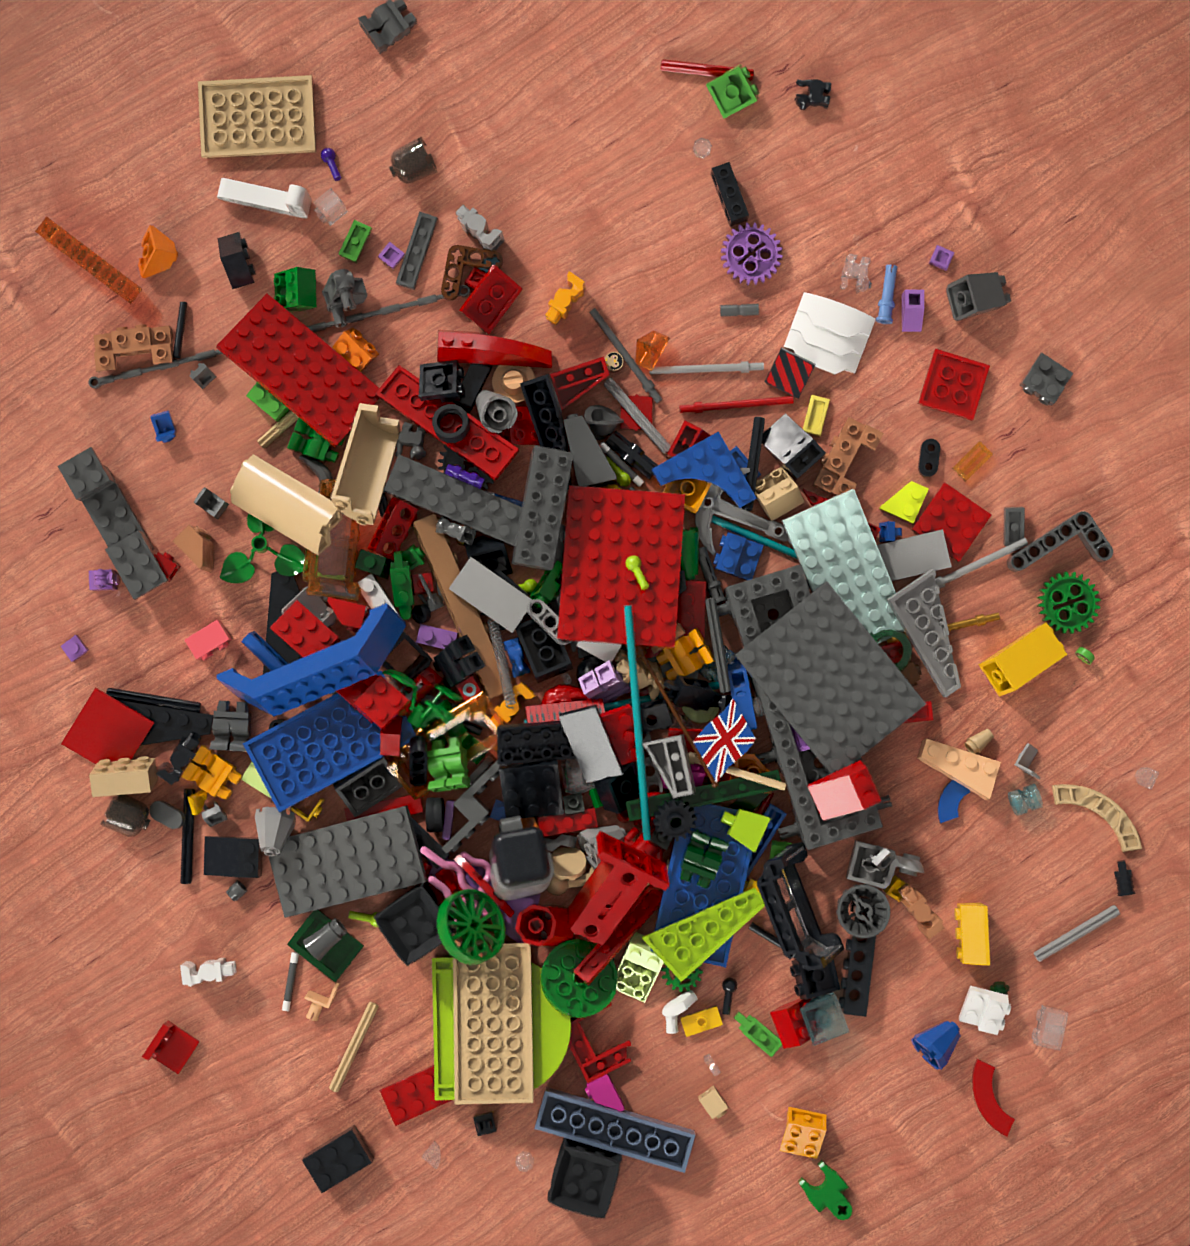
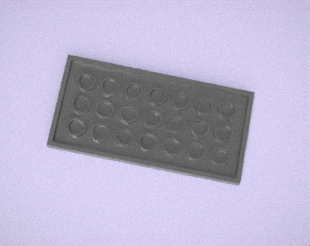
[269,805,428,918]

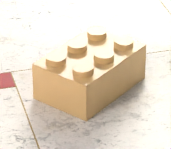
[89,756,158,797]

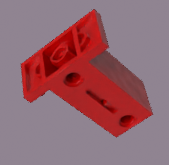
[568,831,670,946]

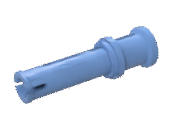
[876,265,898,324]

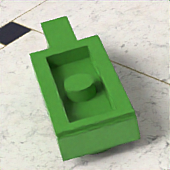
[734,1011,782,1057]

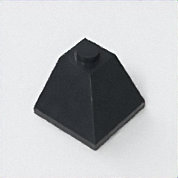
[464,536,513,575]

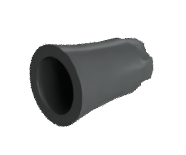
[303,918,347,961]

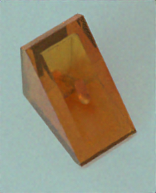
[635,331,670,371]

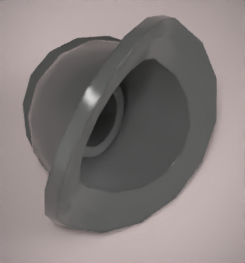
[584,405,624,441]

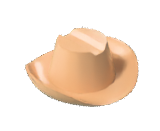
[492,365,535,403]

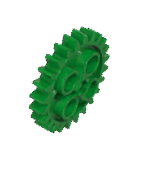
[1037,572,1101,634]

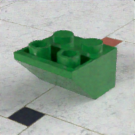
[274,267,317,311]

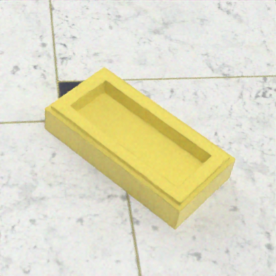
[803,395,830,437]

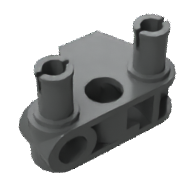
[322,269,368,328]

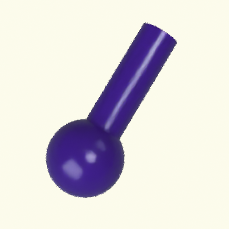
[321,148,341,181]

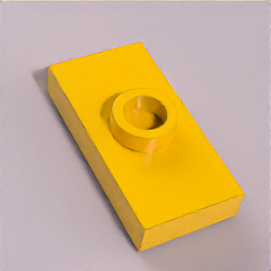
[680,1005,723,1037]

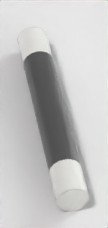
[599,441,644,487]
[282,952,299,1011]

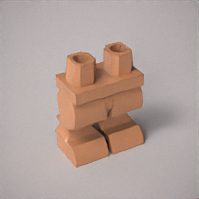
[898,883,944,939]

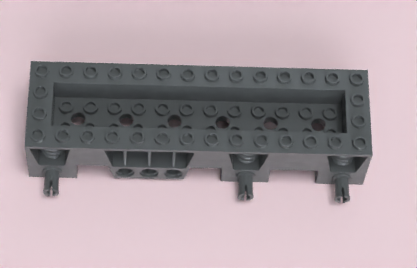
[717,564,892,850]

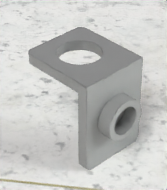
[1014,743,1041,779]

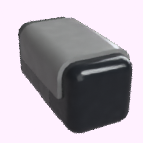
[489,816,554,901]

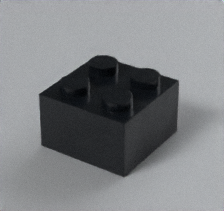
[593,761,639,814]

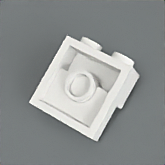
[959,986,1011,1035]

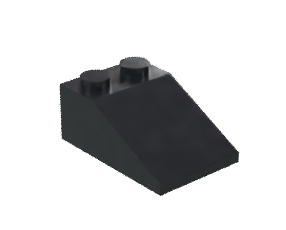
[203,836,262,878]

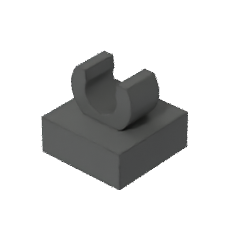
[189,363,217,389]
[201,801,227,827]
[869,845,895,872]

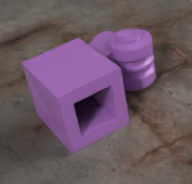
[89,569,120,591]

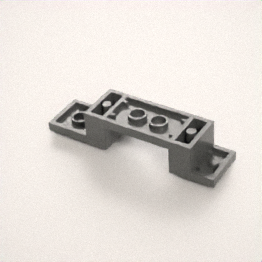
[58,447,169,600]
[442,761,542,853]

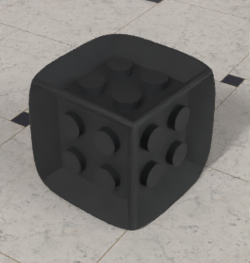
[374,882,457,966]
[547,1138,622,1218]

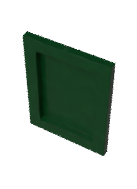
[287,909,364,983]

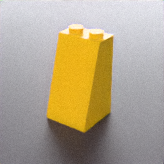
[978,622,1067,697]

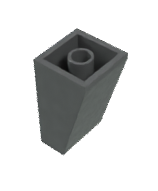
[563,414,617,488]

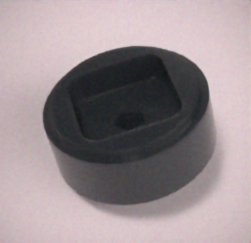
[412,604,431,624]

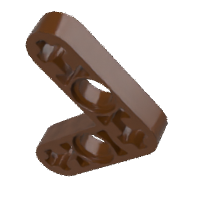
[441,245,503,301]

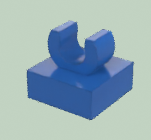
[879,521,902,542]

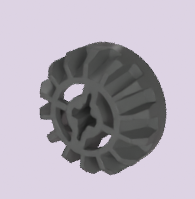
[836,884,890,938]

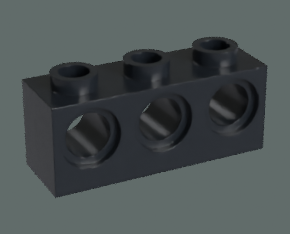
[710,162,749,227]

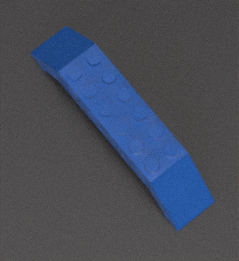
[216,603,406,716]

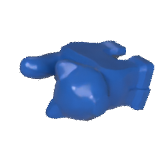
[503,638,530,678]

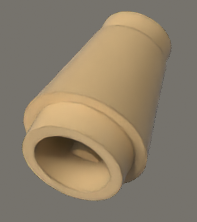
[964,729,994,754]

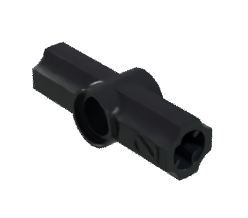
[605,430,658,480]

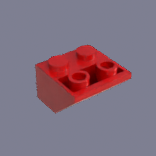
[666,420,711,459]
[770,999,823,1049]

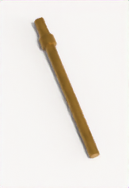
[886,613,1000,645]

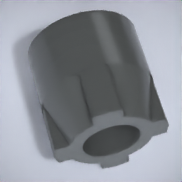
[226,880,248,901]

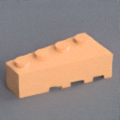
[917,739,1001,800]

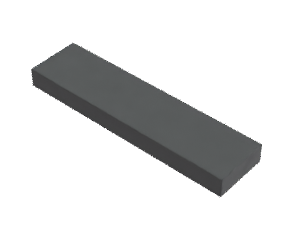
[396,212,438,290]

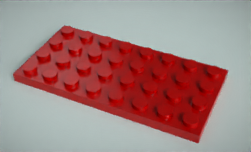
[216,293,380,448]

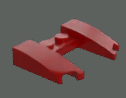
[569,1002,631,1083]

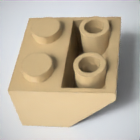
[755,467,804,521]

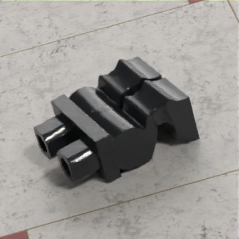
[433,635,486,687]
[156,731,201,785]

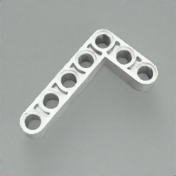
[217,178,312,218]

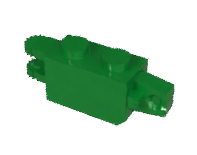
[390,551,415,620]

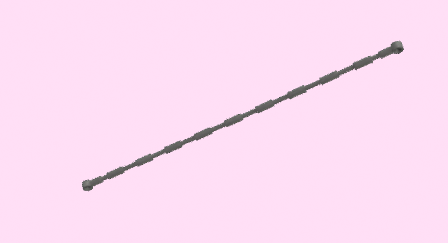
[88,285,470,389]

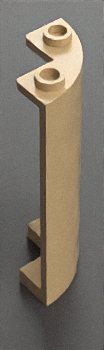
[331,403,401,525]
[230,454,342,556]

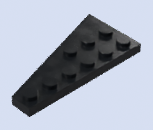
[116,699,214,746]

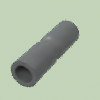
[720,304,759,317]

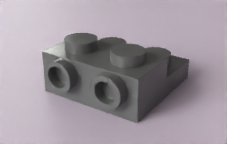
[1020,352,1073,406]

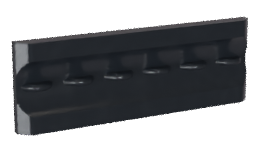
[497,721,576,765]

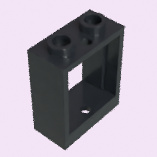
[382,630,433,687]

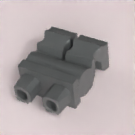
[358,0,417,54]
[210,701,252,752]

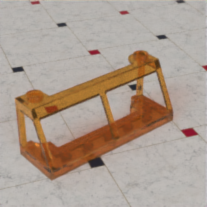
[387,692,504,800]

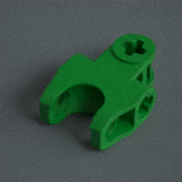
[798,1160,852,1220]

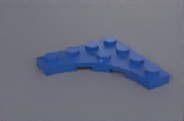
[651,431,757,508]

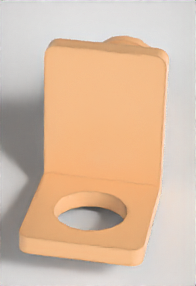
[305,982,340,1021]

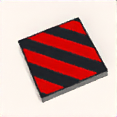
[765,347,816,399]

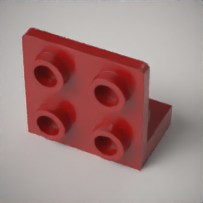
[499,406,540,445]
[142,1020,200,1074]

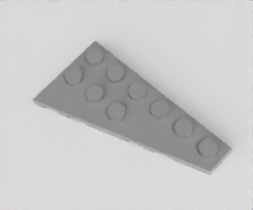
[887,569,961,697]

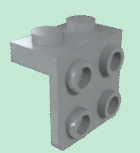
[281,586,338,628]

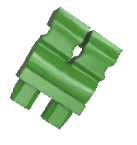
[427,737,470,792]

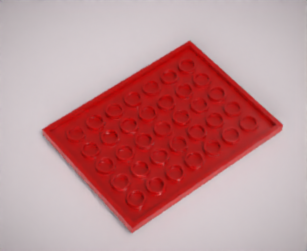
[557,485,685,648]

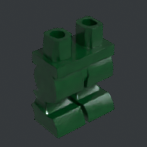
[680,829,729,889]

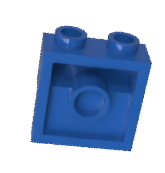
[713,532,764,581]

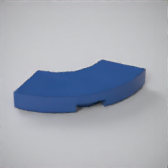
[937,780,970,823]

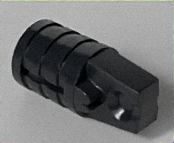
[1114,860,1135,896]

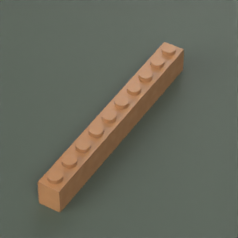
[411,514,511,700]

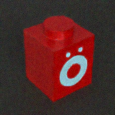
[456,676,485,707]

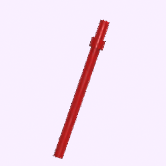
[679,396,794,414]

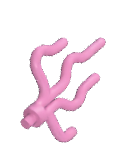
[420,846,491,921]

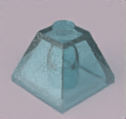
[800,992,849,1046]

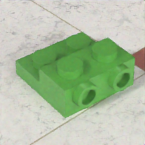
[706,64,760,119]

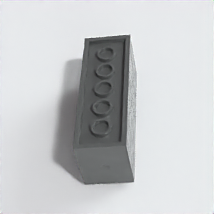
[511,446,574,571]

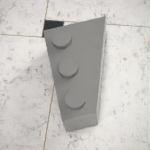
[642,734,696,798]

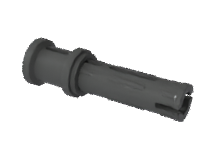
[699,546,727,604]

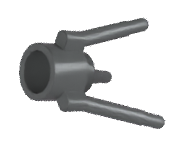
[413,574,444,612]

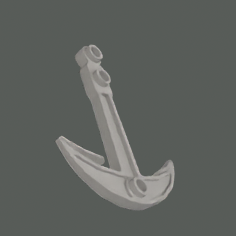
[695,468,792,555]

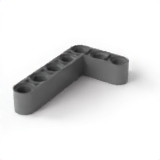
[1007,511,1113,572]

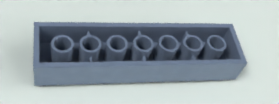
[534,1087,695,1173]

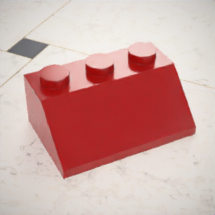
[327,597,371,632]

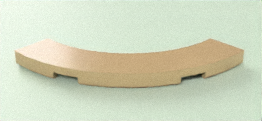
[1052,784,1142,852]

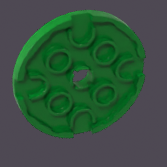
[541,939,618,1018]

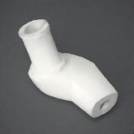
[662,990,698,1034]

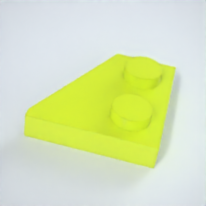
[879,481,929,524]

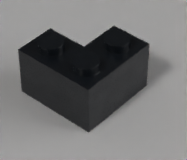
[217,232,256,289]

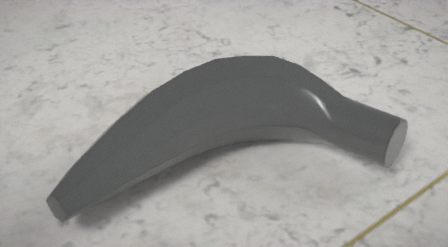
[299,455,333,497]

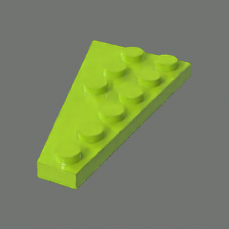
[642,888,765,982]

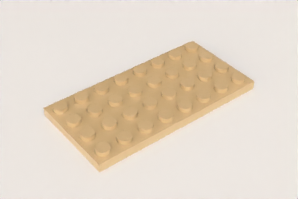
[453,943,534,1104]

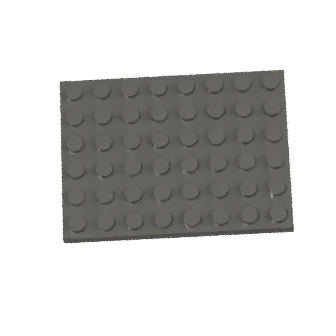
[735,581,926,774]

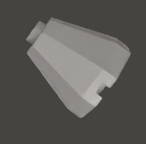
[255,807,296,856]
[577,825,627,869]

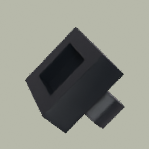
[473,1111,497,1136]

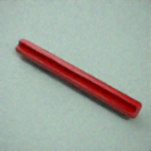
[660,59,754,81]

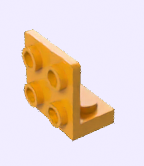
[780,1107,827,1159]

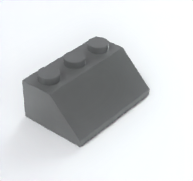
[333,756,404,817]

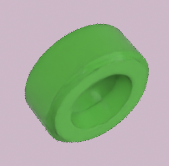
[1075,647,1095,664]

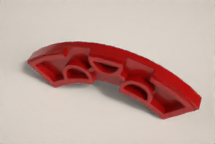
[454,855,515,918]
[972,1059,1015,1137]

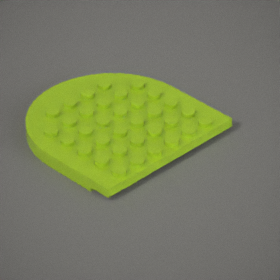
[432,957,571,1100]

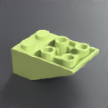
[616,932,664,1003]

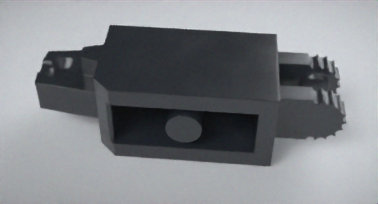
[659,675,722,711]

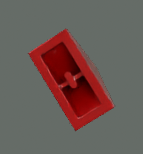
[380,717,402,756]

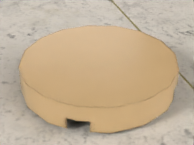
[551,846,587,880]

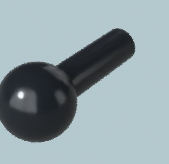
[722,978,737,1015]

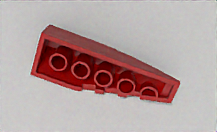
[437,330,552,368]

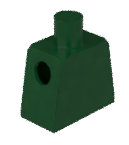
[354,549,394,580]

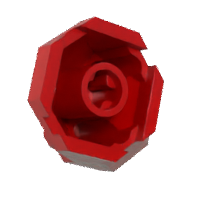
[515,904,574,946]

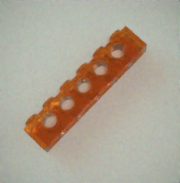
[35,216,142,304]

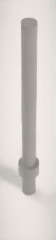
[649,361,764,374]
[935,538,1028,589]

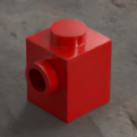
[154,552,181,582]

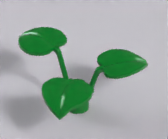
[220,514,308,584]
[382,669,463,728]

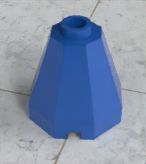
[911,1021,961,1070]

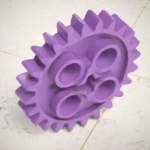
[721,222,783,285]

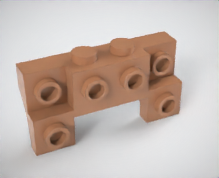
[94,324,174,372]
[812,417,884,496]

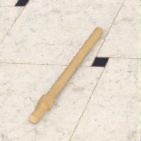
[688,751,787,791]

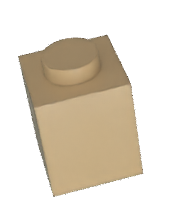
[698,1085,728,1119]

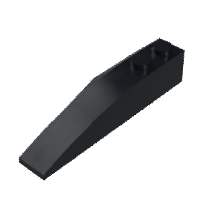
[520,373,571,490]

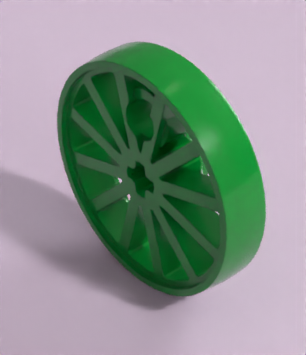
[437,889,505,965]

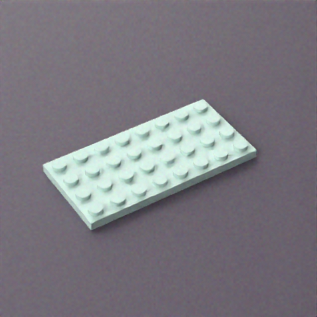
[782,489,905,644]

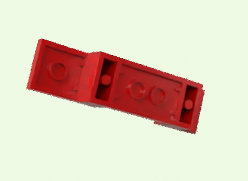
[270,600,410,730]

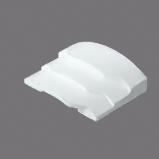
[783,292,876,375]

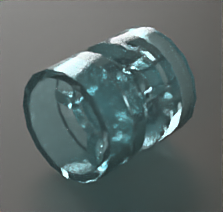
[1008,784,1043,816]

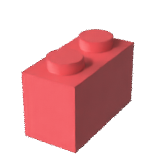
[185,620,232,661]

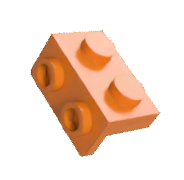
[332,328,379,372]

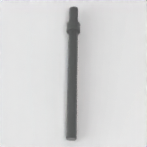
[589,308,663,404]

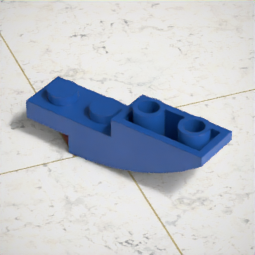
[726,657,757,730]

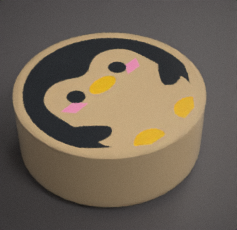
[605,352,623,372]

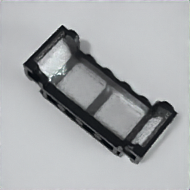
[756,842,845,971]

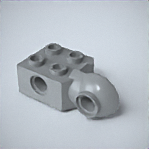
[846,840,924,889]

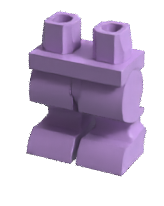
[578,661,631,704]

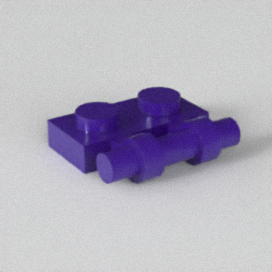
[445,464,484,489]

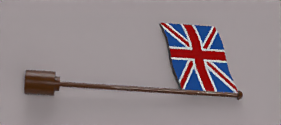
[626,645,756,788]

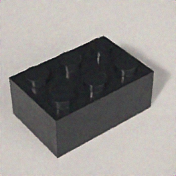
[515,617,573,683]
[302,1125,374,1193]

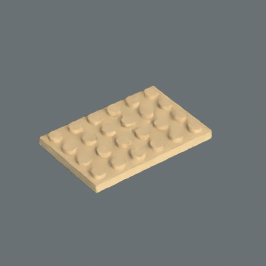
[198,75,316,158]

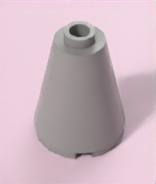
[475,390,518,433]

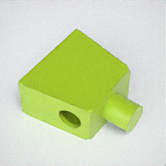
[720,809,771,852]

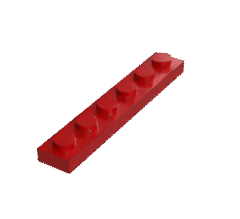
[573,885,662,985]

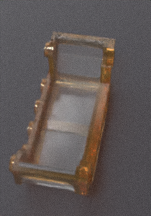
[302,479,361,602]

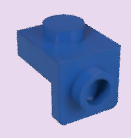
[150,410,177,443]

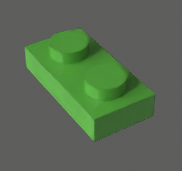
[338,220,372,263]

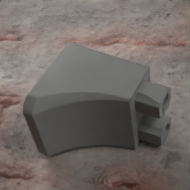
[946,272,1011,321]

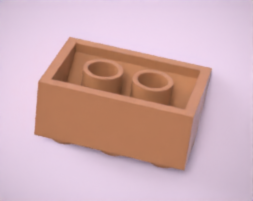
[173,525,214,573]

